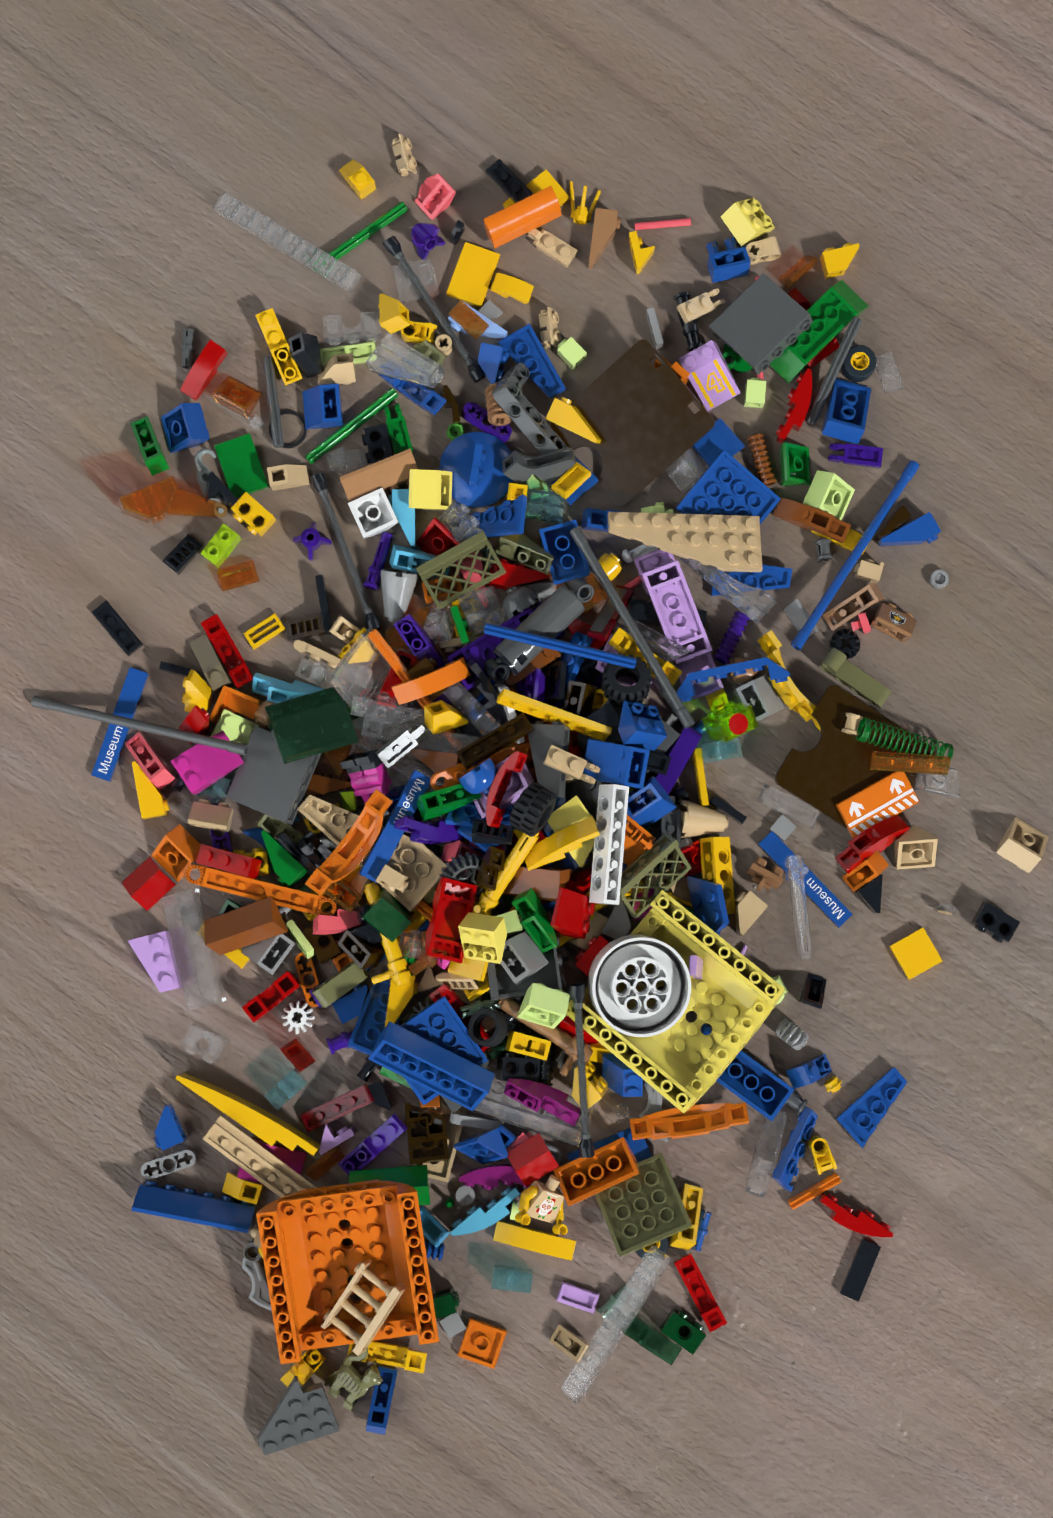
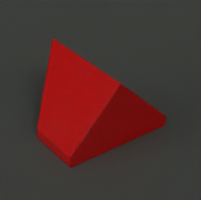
[678,836,708,879]

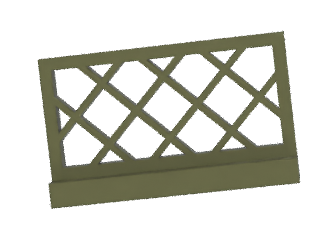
[416,531,506,610]
[620,833,691,919]

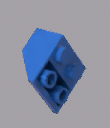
[302,383,343,430]
[618,700,667,751]
[627,776,677,829]

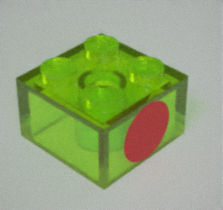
[701,702,759,742]

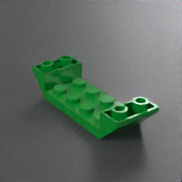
[770,280,868,384]

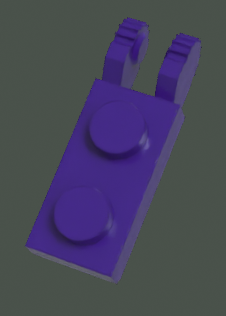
[828,443,883,468]

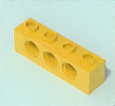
[700,837,736,914]

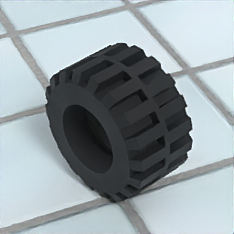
[602,654,652,707]
[510,782,557,837]

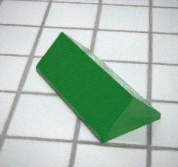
[349,1165,430,1205]

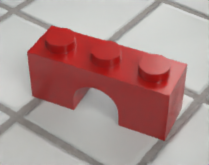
[196,844,262,879]
[242,970,302,1023]

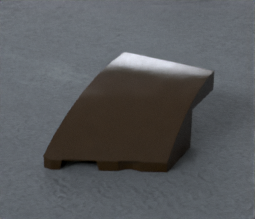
[405,1102,449,1164]

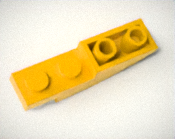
[255,308,303,386]

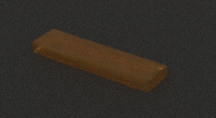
[870,751,951,775]

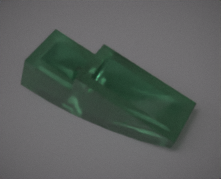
[619,1312,682,1365]

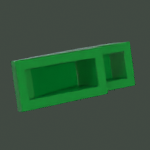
[512,888,558,953]

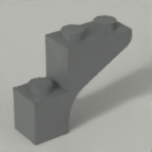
[502,447,576,485]

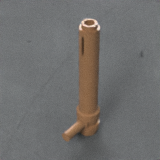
[498,998,593,1077]

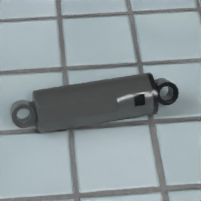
[484,578,594,683]

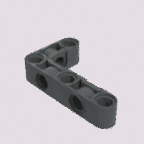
[492,363,566,455]

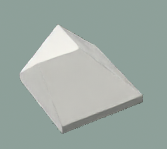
[348,488,398,538]

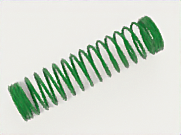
[856,717,954,768]

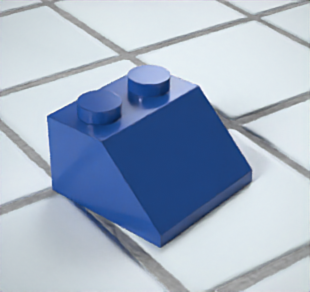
[161,403,210,453]
[602,1053,643,1097]

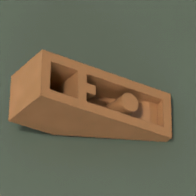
[588,208,621,269]
[822,583,885,631]

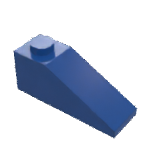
[878,512,941,546]
[366,1366,398,1435]

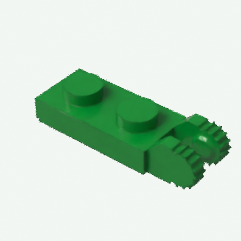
[384,403,414,454]

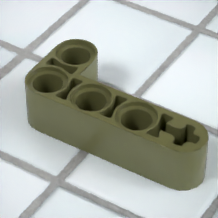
[819,648,891,708]

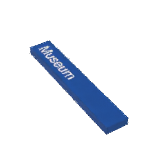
[91,667,149,782]
[359,770,431,883]
[758,831,853,928]

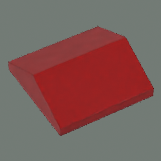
[507,1132,559,1187]

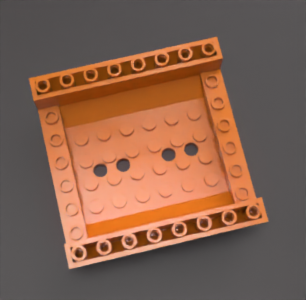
[256,1179,439,1364]

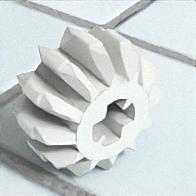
[281,1001,315,1034]

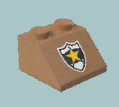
[870,602,917,643]

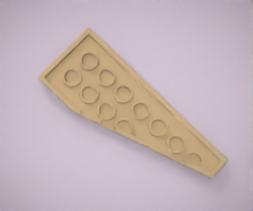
[608,512,763,572]
[297,795,447,912]

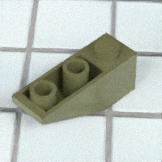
[496,534,554,575]

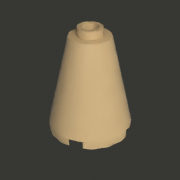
[676,800,729,838]

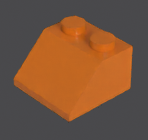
[151,824,201,882]

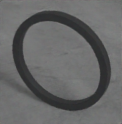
[269,411,307,448]

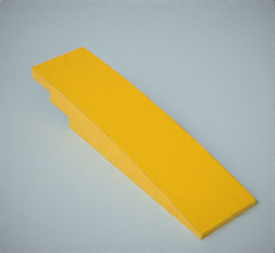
[175,1073,320,1156]

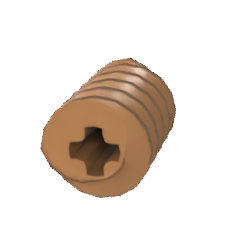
[485,383,512,426]

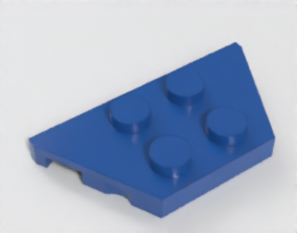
[687,875,729,935]

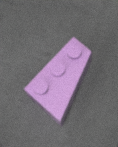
[128,931,183,993]

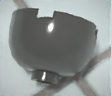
[502,586,541,620]

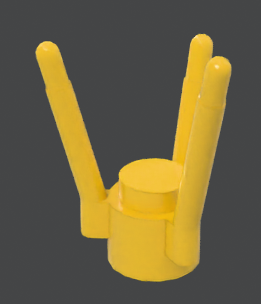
[569,181,601,225]

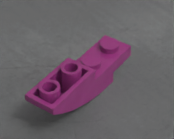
[504,1078,581,1127]
[459,1164,539,1190]

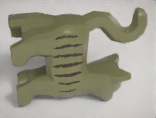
[324,1348,383,1411]

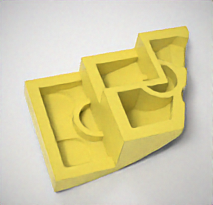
[547,795,596,868]

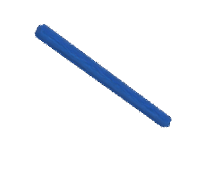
[484,623,637,669]

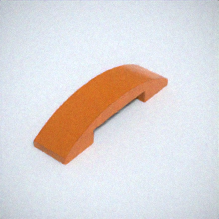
[392,657,471,705]

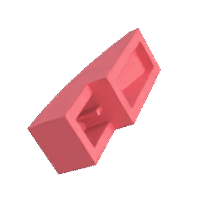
[313,909,363,935]

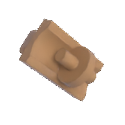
[746,857,784,891]

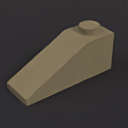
[189,634,233,693]

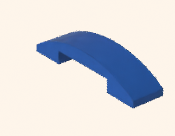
[379,361,446,416]

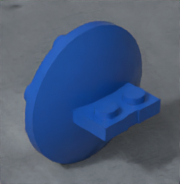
[439,432,513,508]

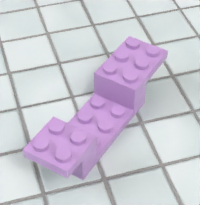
[633,549,724,702]

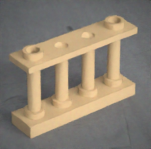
[321,1259,407,1356]

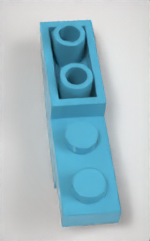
[252,672,331,709]
[450,1186,520,1236]

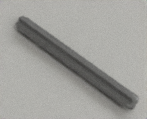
[806,317,862,424]

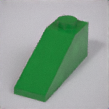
[130,416,170,476]
[417,784,482,821]
[261,829,307,888]

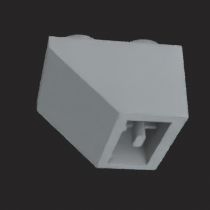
[733,674,785,725]
[500,931,549,986]
[241,934,296,975]

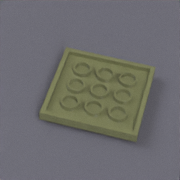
[595,1152,693,1258]

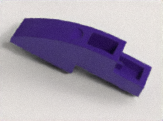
[393,614,446,673]
[394,816,465,844]
[338,1114,407,1176]

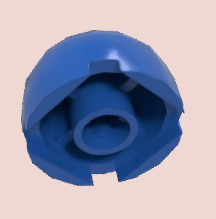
[458,758,498,795]

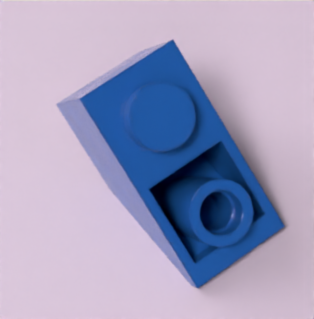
[478,342,509,384]
[332,983,369,1024]
[786,1054,832,1089]

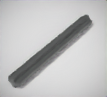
[263,356,284,448]

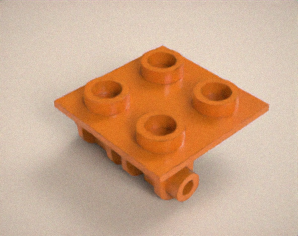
[623,815,656,866]

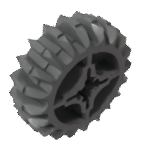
[439,852,485,898]

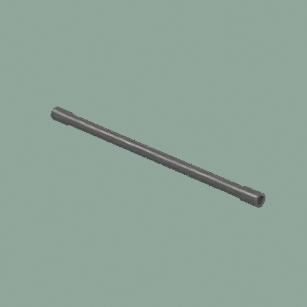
[570,527,695,729]
[31,696,249,756]

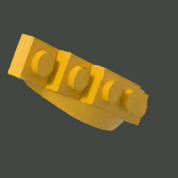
[757,630,821,732]

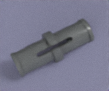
[180,329,195,369]

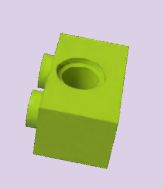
[200,523,241,569]

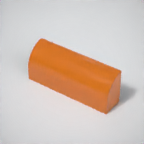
[483,186,562,249]

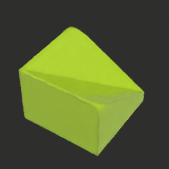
[340,791,357,812]

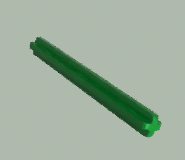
[313,202,407,273]
[305,388,398,464]

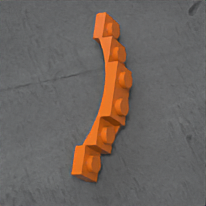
[305,789,393,896]
[629,1102,749,1140]

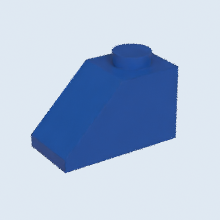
[154,1103,187,1151]

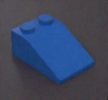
[822,378,871,444]
[538,520,591,585]

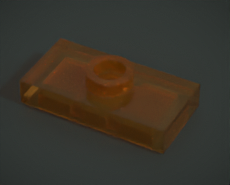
[448,300,489,340]

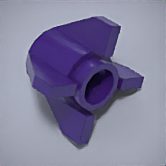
[410,223,445,260]
[293,522,332,561]

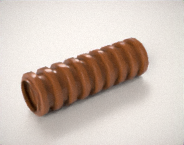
[747,433,777,486]

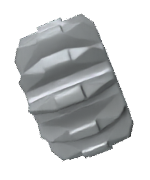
[775,1019,809,1050]

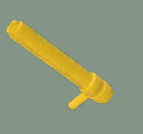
[472,832,539,915]
[364,882,411,987]

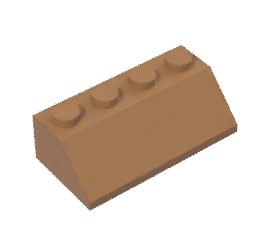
[339,449,418,502]

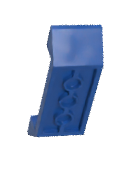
[676,657,791,702]

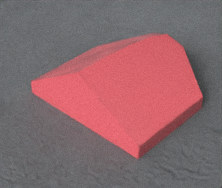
[415,174,456,220]

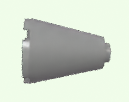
[380,569,418,622]

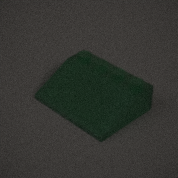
[265,685,358,764]

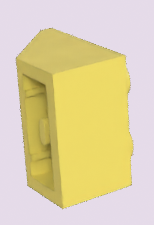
[720,197,775,247]
[409,469,452,510]
[458,912,507,964]

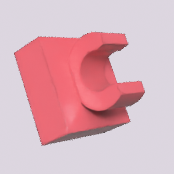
[851,612,871,634]

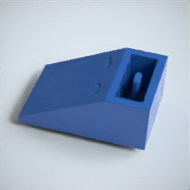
[582,739,650,789]

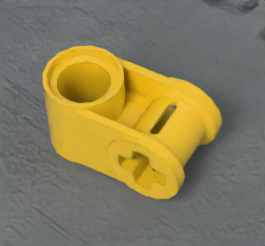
[401,321,437,345]
[808,1135,837,1175]

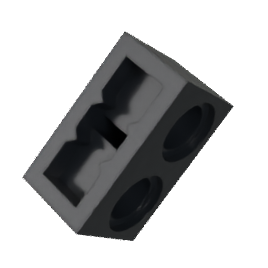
[361,423,393,464]
[971,902,1020,943]
[496,1052,540,1082]

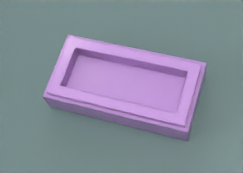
[689,955,703,979]
[556,1281,600,1314]

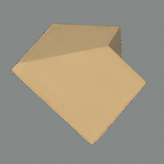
[894,825,938,870]

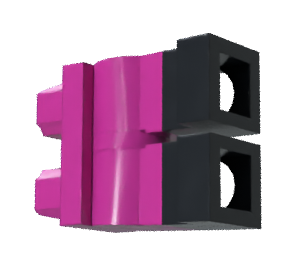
[339,749,392,803]

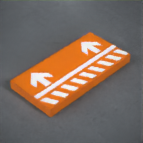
[835,768,919,838]

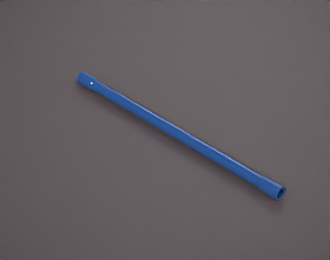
[790,460,920,651]

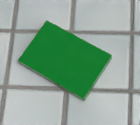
[214,433,269,498]

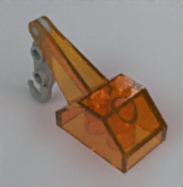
[118,448,228,524]

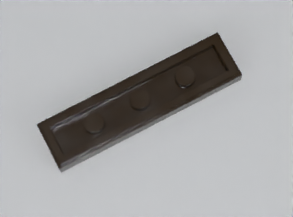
[456,713,534,770]

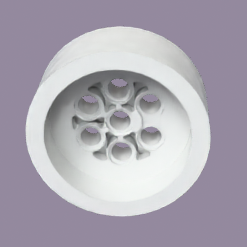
[588,935,691,1037]

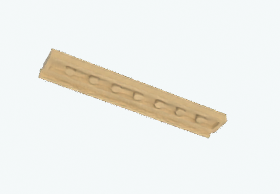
[202,1115,317,1198]

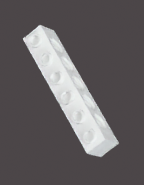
[589,784,629,905]

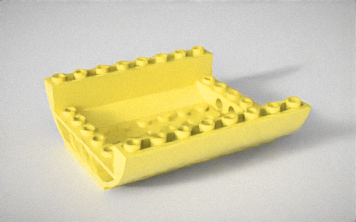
[566,890,785,1113]

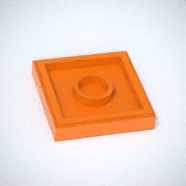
[457,1317,507,1369]

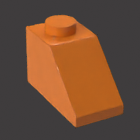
[842,850,889,892]

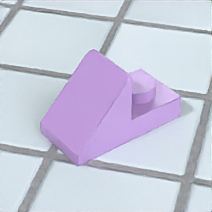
[319,1123,356,1155]

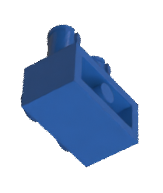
[706,237,751,283]

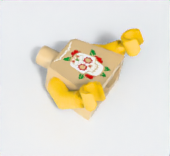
[515,1175,568,1235]

